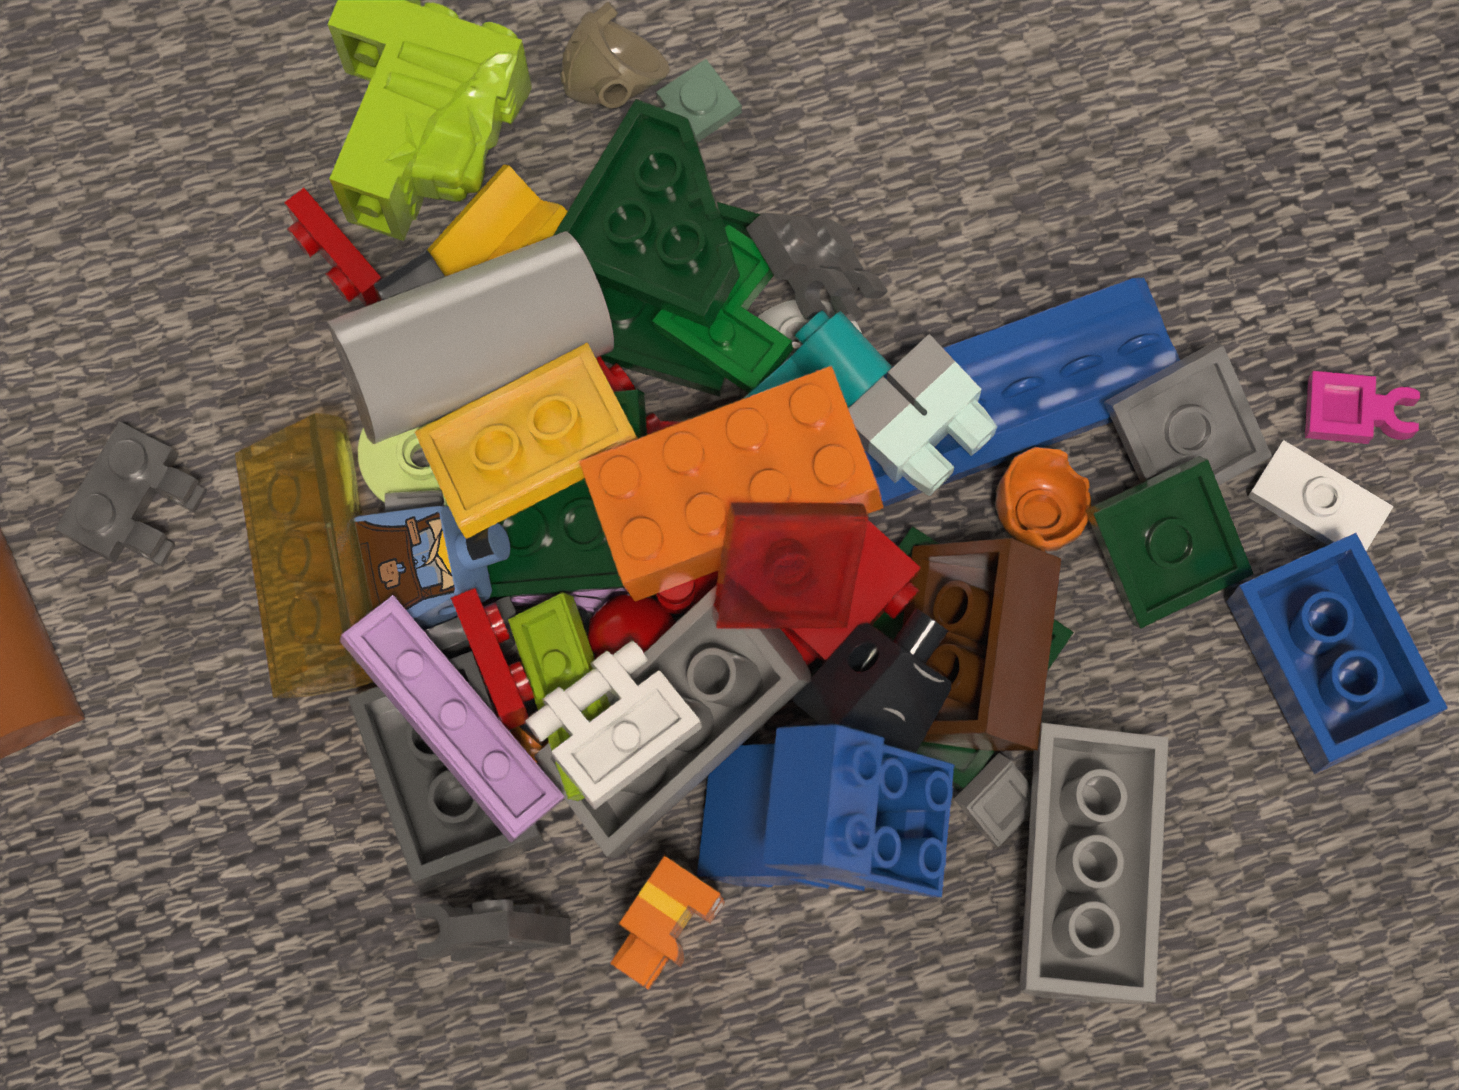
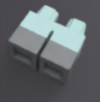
[849,334,997,496]

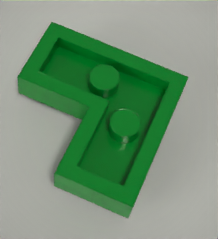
[652,224,794,393]

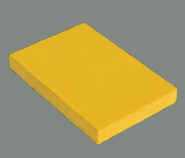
[414,342,637,539]

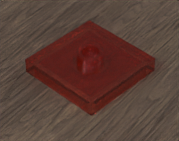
[712,502,869,629]

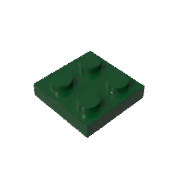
[1086,456,1254,629]

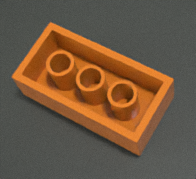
[579,366,884,601]

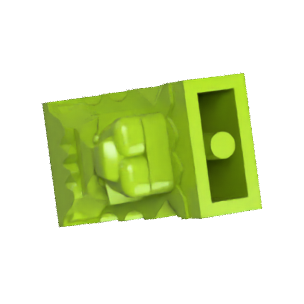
[327,0,532,241]

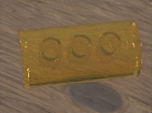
[235,413,374,698]

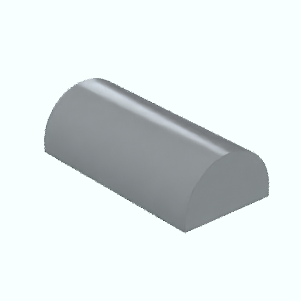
[327,231,614,444]
[534,581,811,858]
[1020,723,1169,1004]

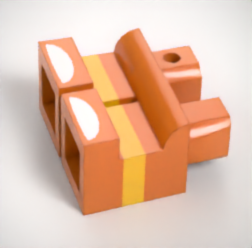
[610,856,725,990]

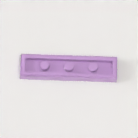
[340,596,565,843]

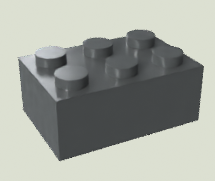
[348,651,545,891]

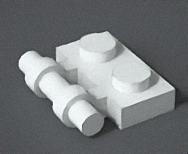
[525,640,702,810]

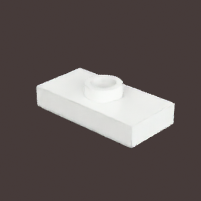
[1248,440,1394,551]

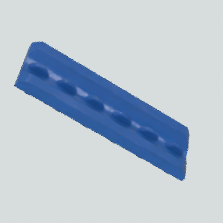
[864,278,1180,507]

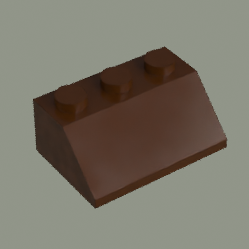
[902,538,1062,751]

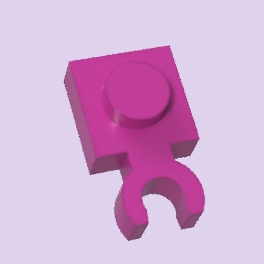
[1305,371,1420,444]

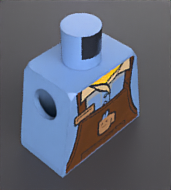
[351,506,510,631]

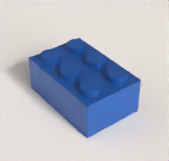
[1227,533,1448,774]

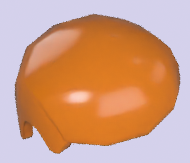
[995,447,1091,551]

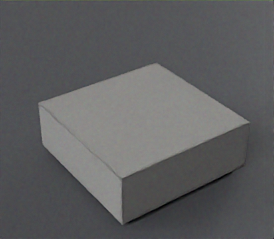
[954,753,1032,847]

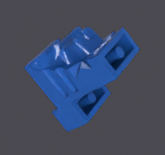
[697,724,954,897]

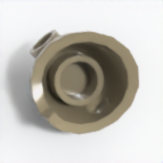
[560,1,670,108]

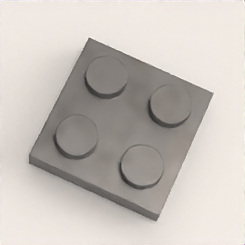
[1104,342,1272,486]

